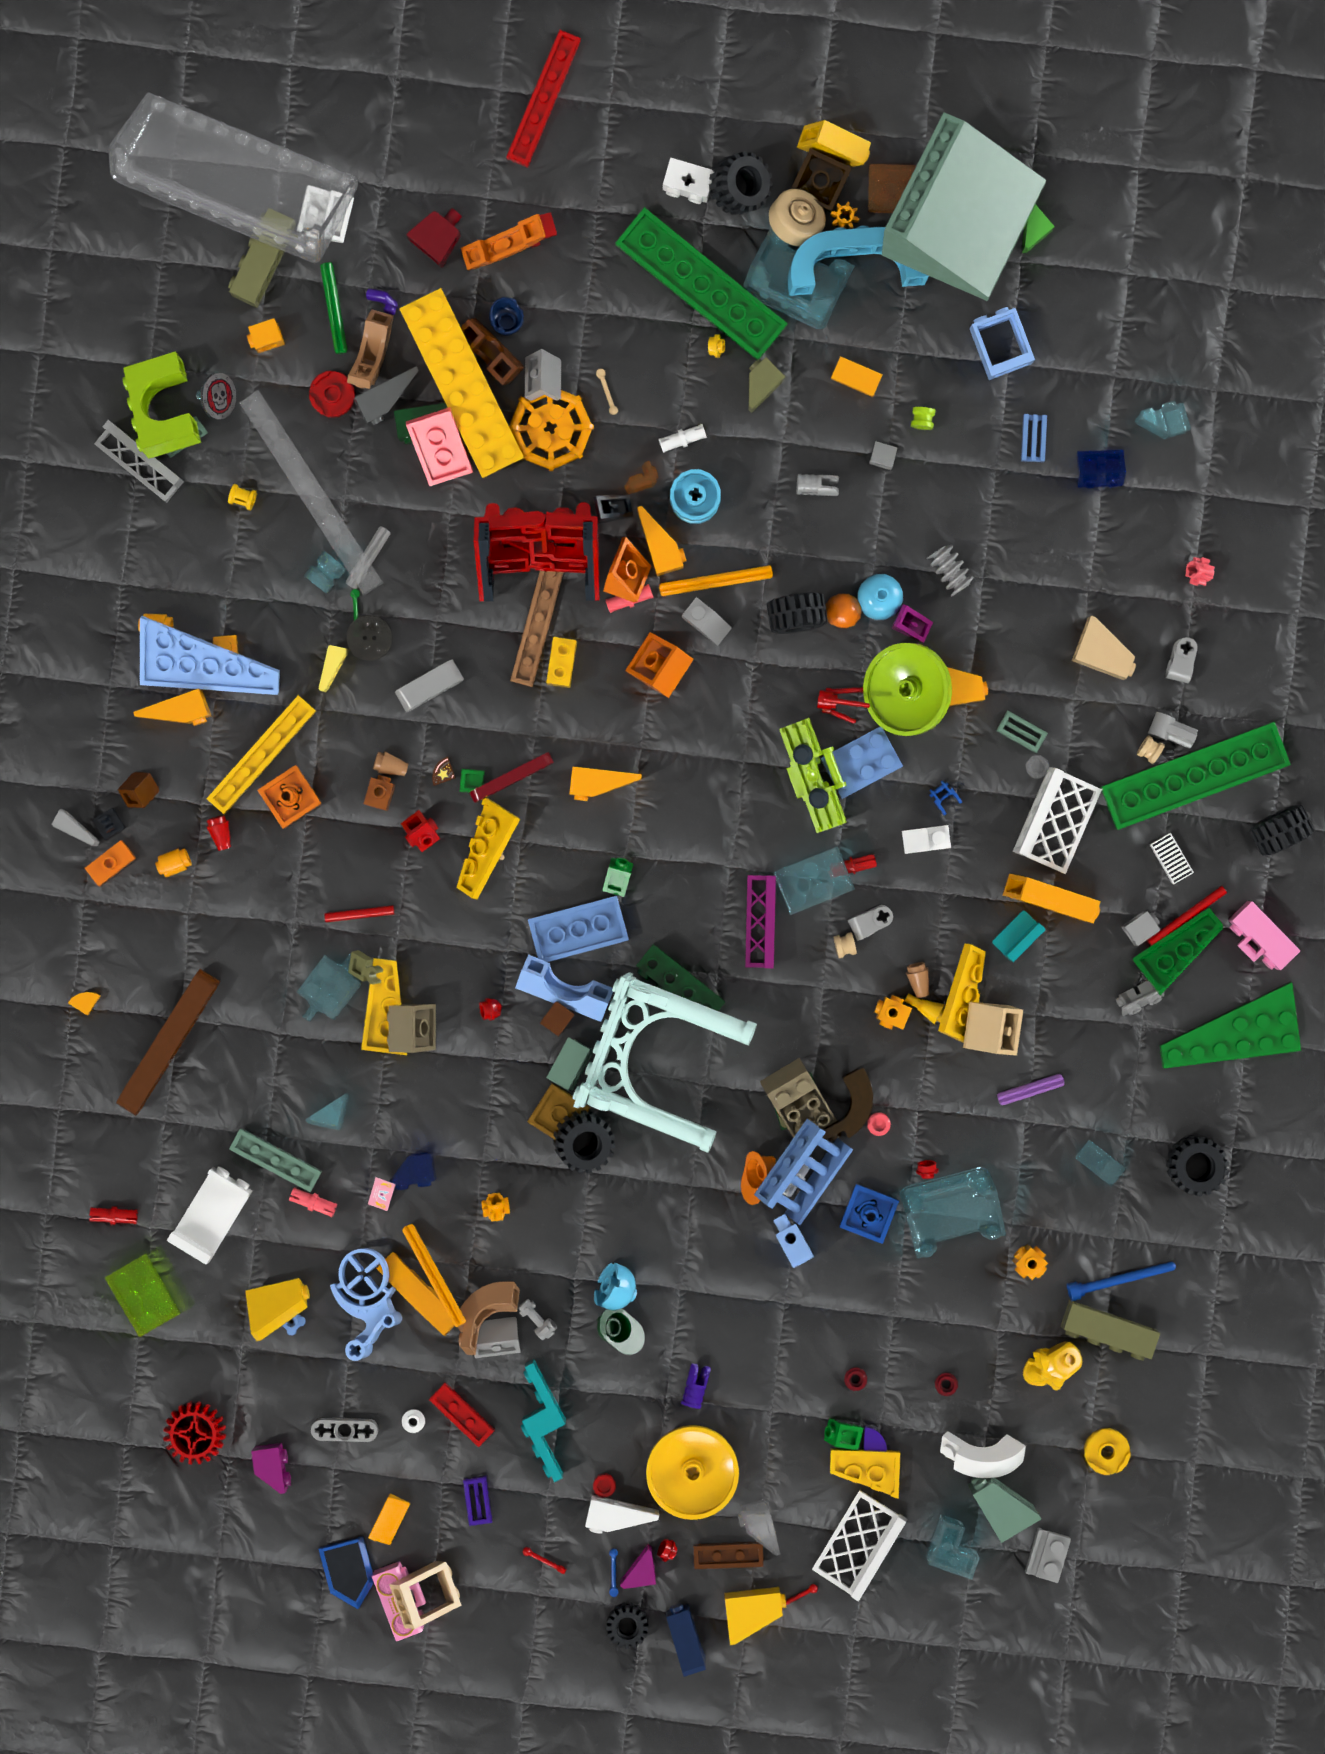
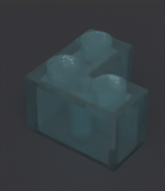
[926,1514,980,1579]

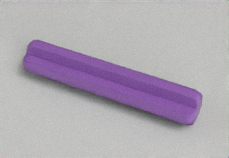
[997,1074,1065,1105]

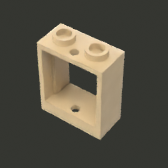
[389,1561,461,1629]

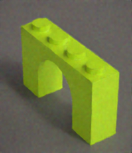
[122,351,201,459]

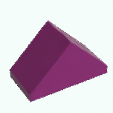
[891,604,933,643]
[620,1544,656,1589]

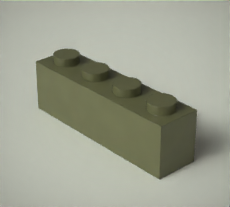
[228,208,297,308]
[1061,1300,1160,1361]

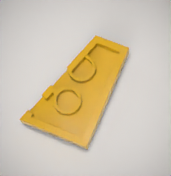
[830,1448,900,1499]

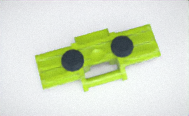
[779,718,847,833]

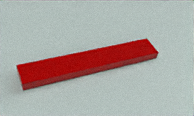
[506,30,581,168]

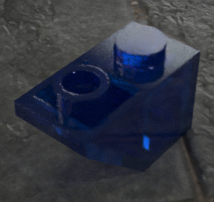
[389,1151,436,1190]

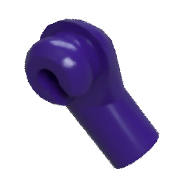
[366,288,398,315]

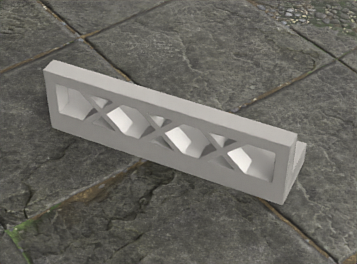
[94,420,184,503]

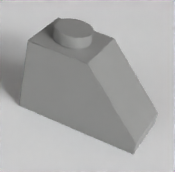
[682,597,732,646]

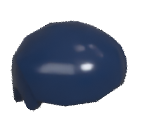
[489,297,524,336]

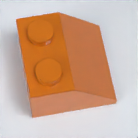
[625,632,694,698]

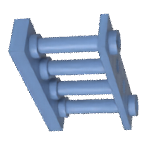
[754,1119,853,1225]

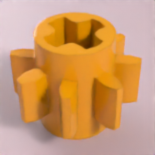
[830,202,859,229]
[481,1193,510,1222]

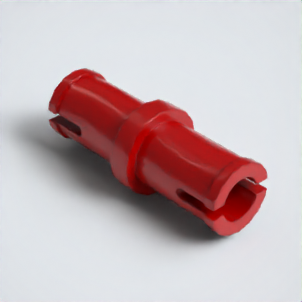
[89,1206,138,1225]

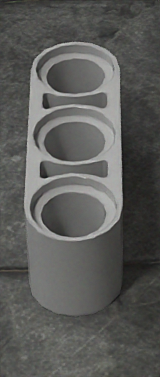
[395,659,464,712]

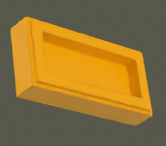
[831,356,883,397]

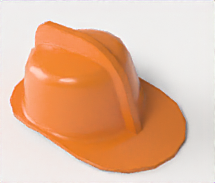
[741,1151,776,1205]

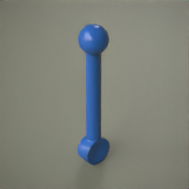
[609,1548,618,1597]

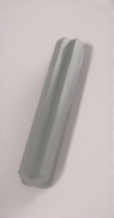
[346,526,390,589]

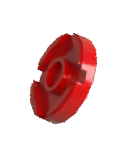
[309,371,355,418]

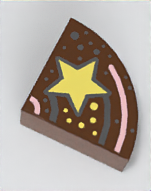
[432,756,456,786]

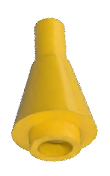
[904,993,945,1025]

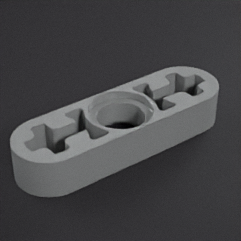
[311,1418,379,1442]

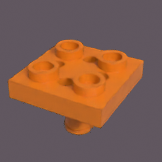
[257,765,322,829]

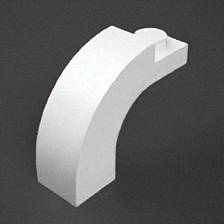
[940,1431,1026,1478]

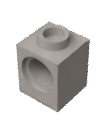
[1121,911,1160,946]

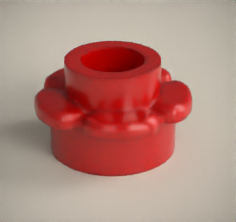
[916,1160,939,1179]
[657,1539,677,1562]

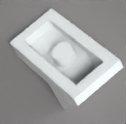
[902,825,951,854]

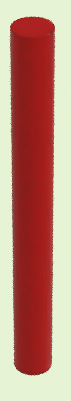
[1147,886,1227,946]

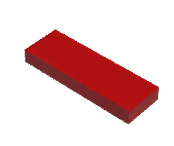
[429,1382,495,1447]

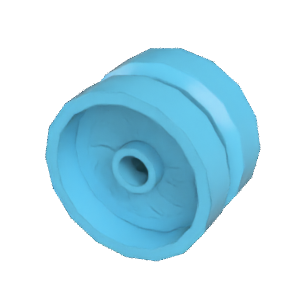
[670,469,721,524]

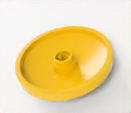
[646,1425,739,1520]

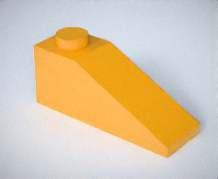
[637,506,686,576]
[133,689,211,726]
[570,767,642,801]

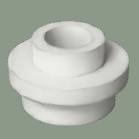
[402,1409,425,1433]

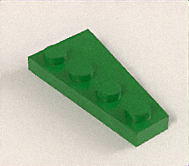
[1133,908,1224,995]

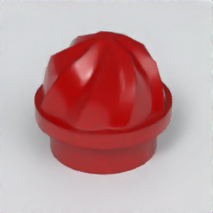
[479,998,502,1021]

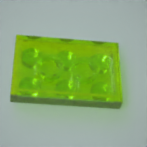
[105,1254,181,1337]

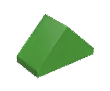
[1022,204,1055,253]

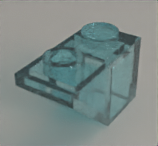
[1135,401,1191,439]

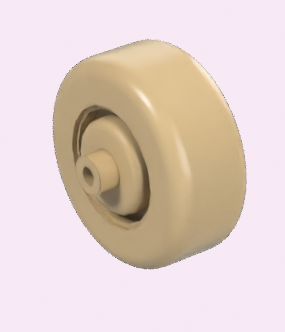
[769,189,826,246]

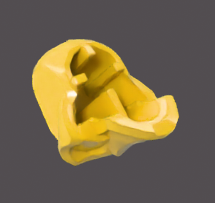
[1023,1341,1083,1391]

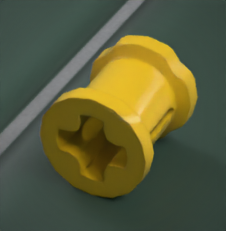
[228,484,257,511]

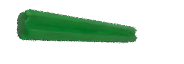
[320,262,348,354]

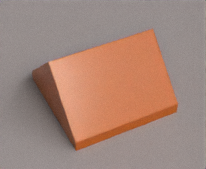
[603,537,651,602]

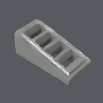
[52,809,100,846]

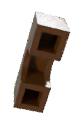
[461,318,525,385]

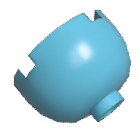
[857,574,903,620]
[594,1263,637,1310]

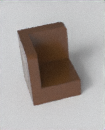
[117,772,159,808]
[540,1001,576,1037]

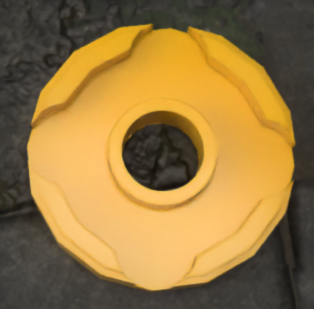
[1084,1428,1131,1475]

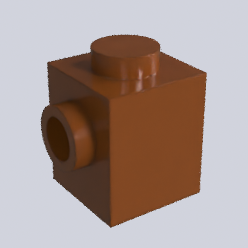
[364,775,395,811]

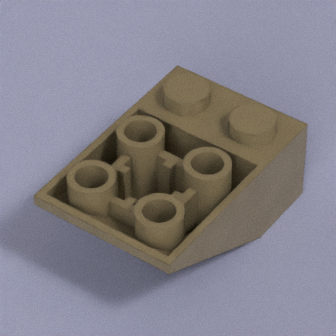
[760,1058,837,1138]

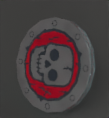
[196,373,236,419]

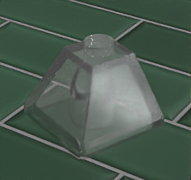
[738,1499,781,1556]

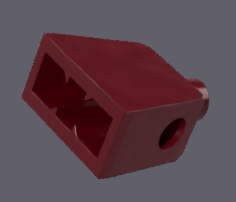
[406,208,462,268]

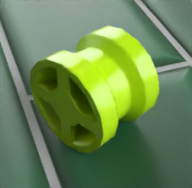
[911,407,936,430]

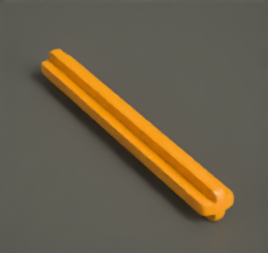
[659,566,773,596]
[402,1224,466,1327]

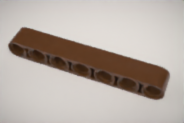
[116,969,220,1116]

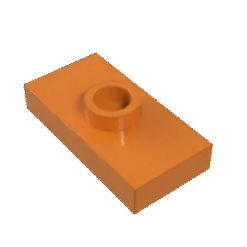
[85,840,136,886]

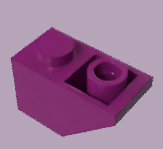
[251,1443,291,1494]

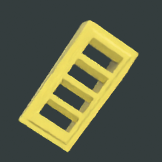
[318,645,349,692]

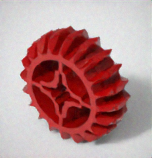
[163,1401,226,1465]

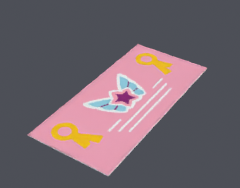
[368,1177,395,1211]

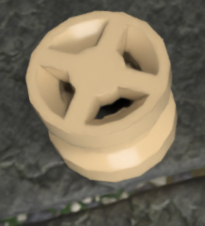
[1137,735,1165,764]
[833,932,857,958]

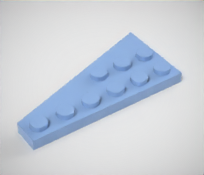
[140,616,280,695]

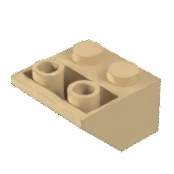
[963,1002,1023,1055]

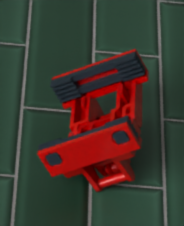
[474,502,600,602]

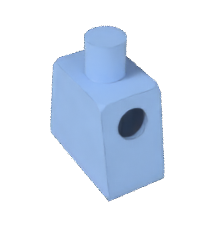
[773,1214,814,1268]

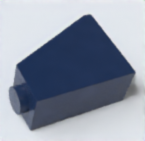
[666,1603,706,1677]

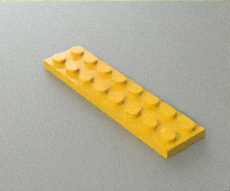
[399,288,524,478]

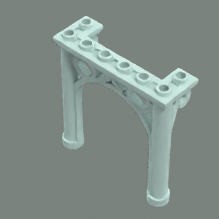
[573,972,757,1153]

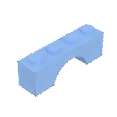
[515,955,613,1022]

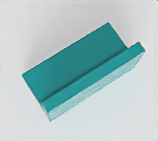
[992,910,1046,962]

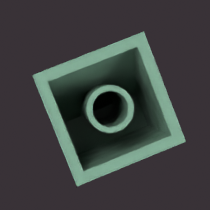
[968,1477,1041,1543]

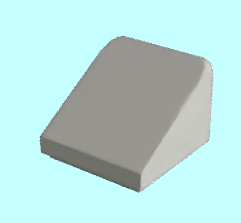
[869,441,898,470]

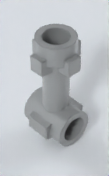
[518,1299,557,1340]

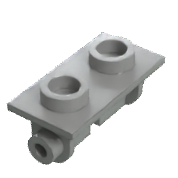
[1115,981,1164,1016]

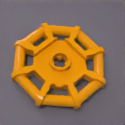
[509,390,594,471]

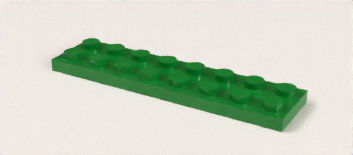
[615,207,788,360]
[1100,722,1291,830]

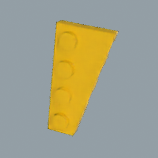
[456,798,520,899]
[938,943,985,1043]
[361,958,407,1055]

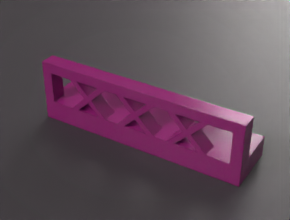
[745,875,776,968]

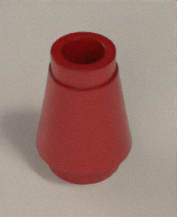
[206,815,231,851]

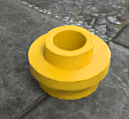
[708,334,725,358]

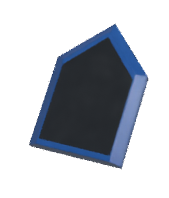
[319,1536,374,1609]

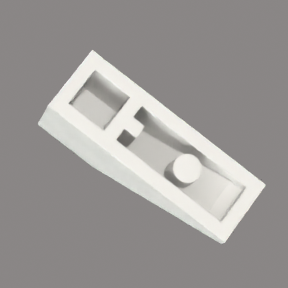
[585,1495,659,1533]

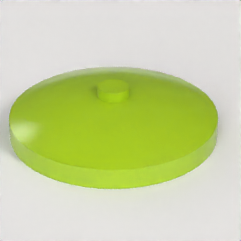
[863,643,952,736]

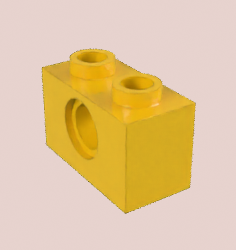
[546,637,577,688]

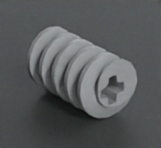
[926,545,974,597]

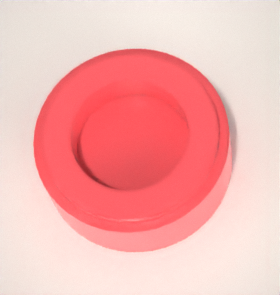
[867,1112,891,1136]

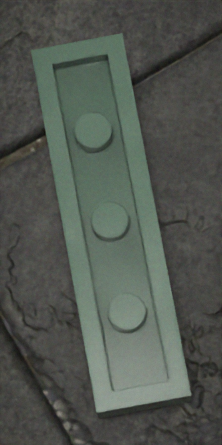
[229,1128,322,1192]

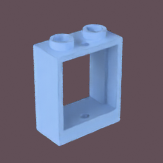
[970,307,1035,380]

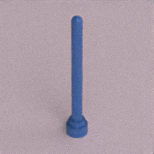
[1067,1262,1176,1301]

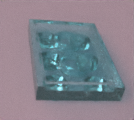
[773,846,855,915]

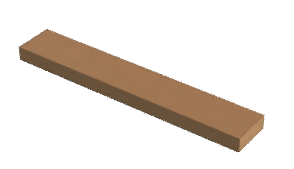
[510,571,564,687]

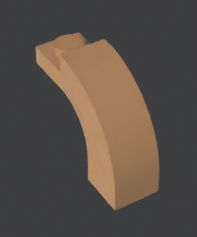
[347,309,394,389]
[457,1282,520,1355]

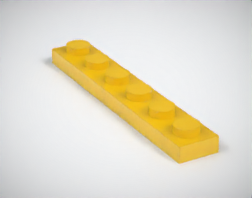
[206,695,316,814]

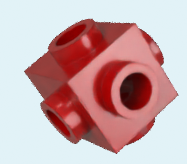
[401,810,441,852]

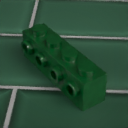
[636,944,725,1011]

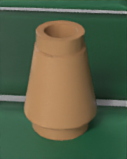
[373,751,409,777]
[906,962,929,998]

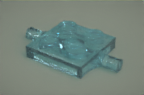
[297,954,362,1022]

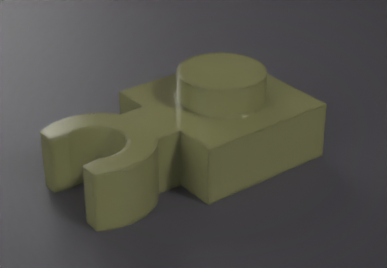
[348,950,383,984]

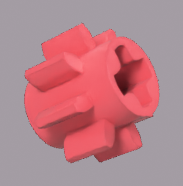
[1185,557,1215,586]

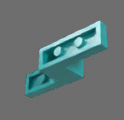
[521,1359,566,1482]

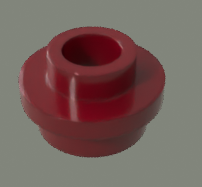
[844,1367,867,1391]
[935,1372,958,1396]

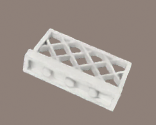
[1013,767,1102,874]
[812,1490,907,1602]

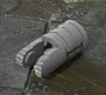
[796,474,839,496]

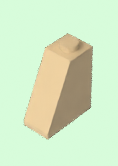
[1072,616,1136,680]

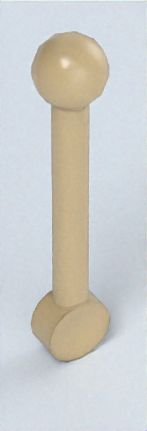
[596,369,618,415]

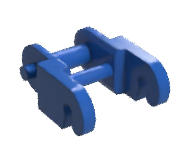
[929,781,962,816]

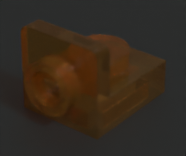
[625,461,658,495]

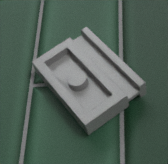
[1025,1528,1071,1583]

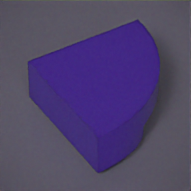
[863,1426,887,1451]

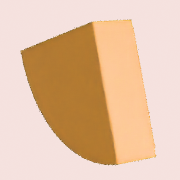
[68,992,101,1015]

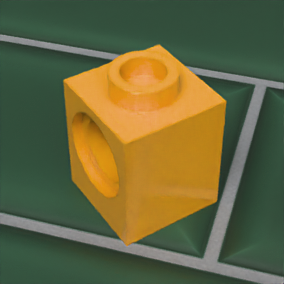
[247,318,285,353]

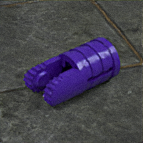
[681,1363,711,1409]

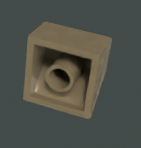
[387,1004,436,1053]

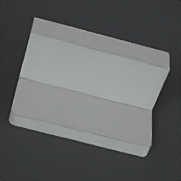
[525,349,561,401]
[474,1317,521,1358]

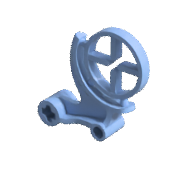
[330,1248,402,1361]

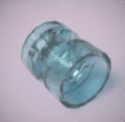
[304,550,347,594]

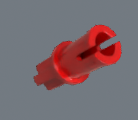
[830,854,877,878]

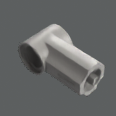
[1148,712,1198,748]

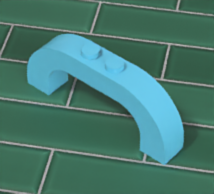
[788,226,929,296]

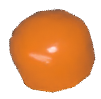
[825,593,862,629]

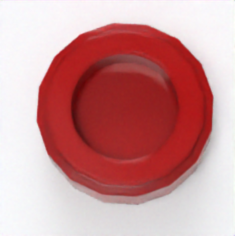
[593,1473,616,1498]

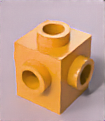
[874,995,912,1030]
[1012,1244,1048,1280]

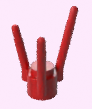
[817,687,870,724]

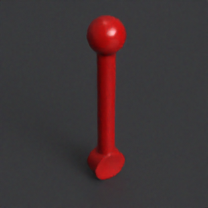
[522,1547,567,1574]
[782,1584,818,1610]

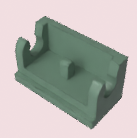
[546,1037,593,1091]

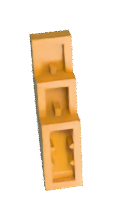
[376,1252,454,1336]

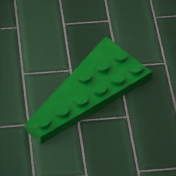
[1159,982,1301,1068]

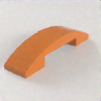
[461,214,546,270]

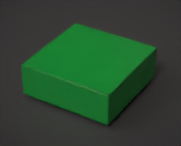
[459,769,485,793]

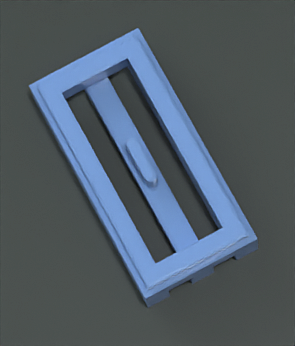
[1021,414,1047,462]

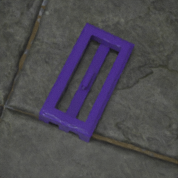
[463,1476,492,1526]

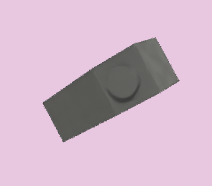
[353,366,419,425]

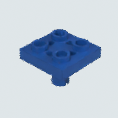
[839,1184,899,1244]

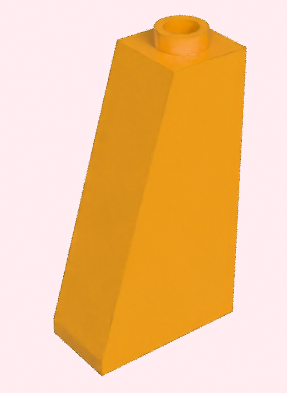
[1003,873,1101,923]

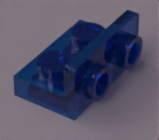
[1076,450,1126,488]

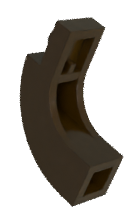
[822,1066,873,1142]

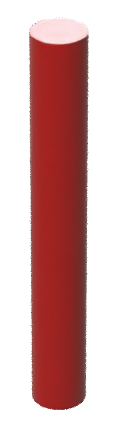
[325,905,395,922]

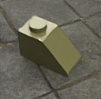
[748,357,785,413]

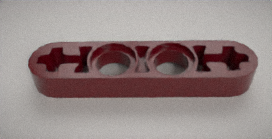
[469,752,554,803]

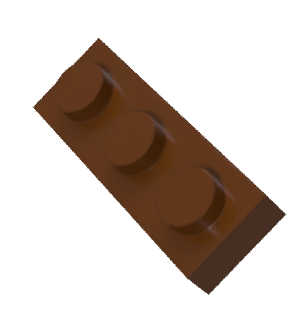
[693,1541,764,1569]

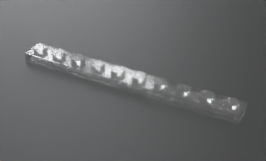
[239,390,383,596]

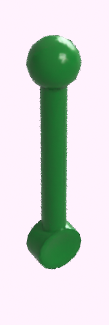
[350,589,361,637]

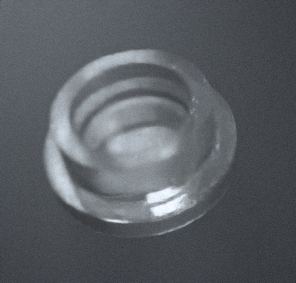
[1026,755,1049,779]

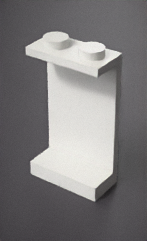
[167,1167,252,1264]

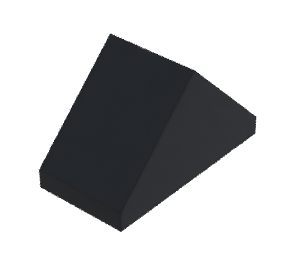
[593,494,634,524]

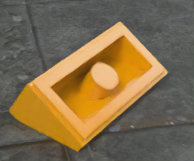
[368,1493,410,1545]

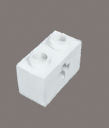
[663,158,714,204]

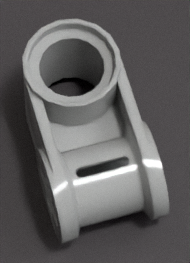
[1165,637,1197,683]
[847,905,893,941]

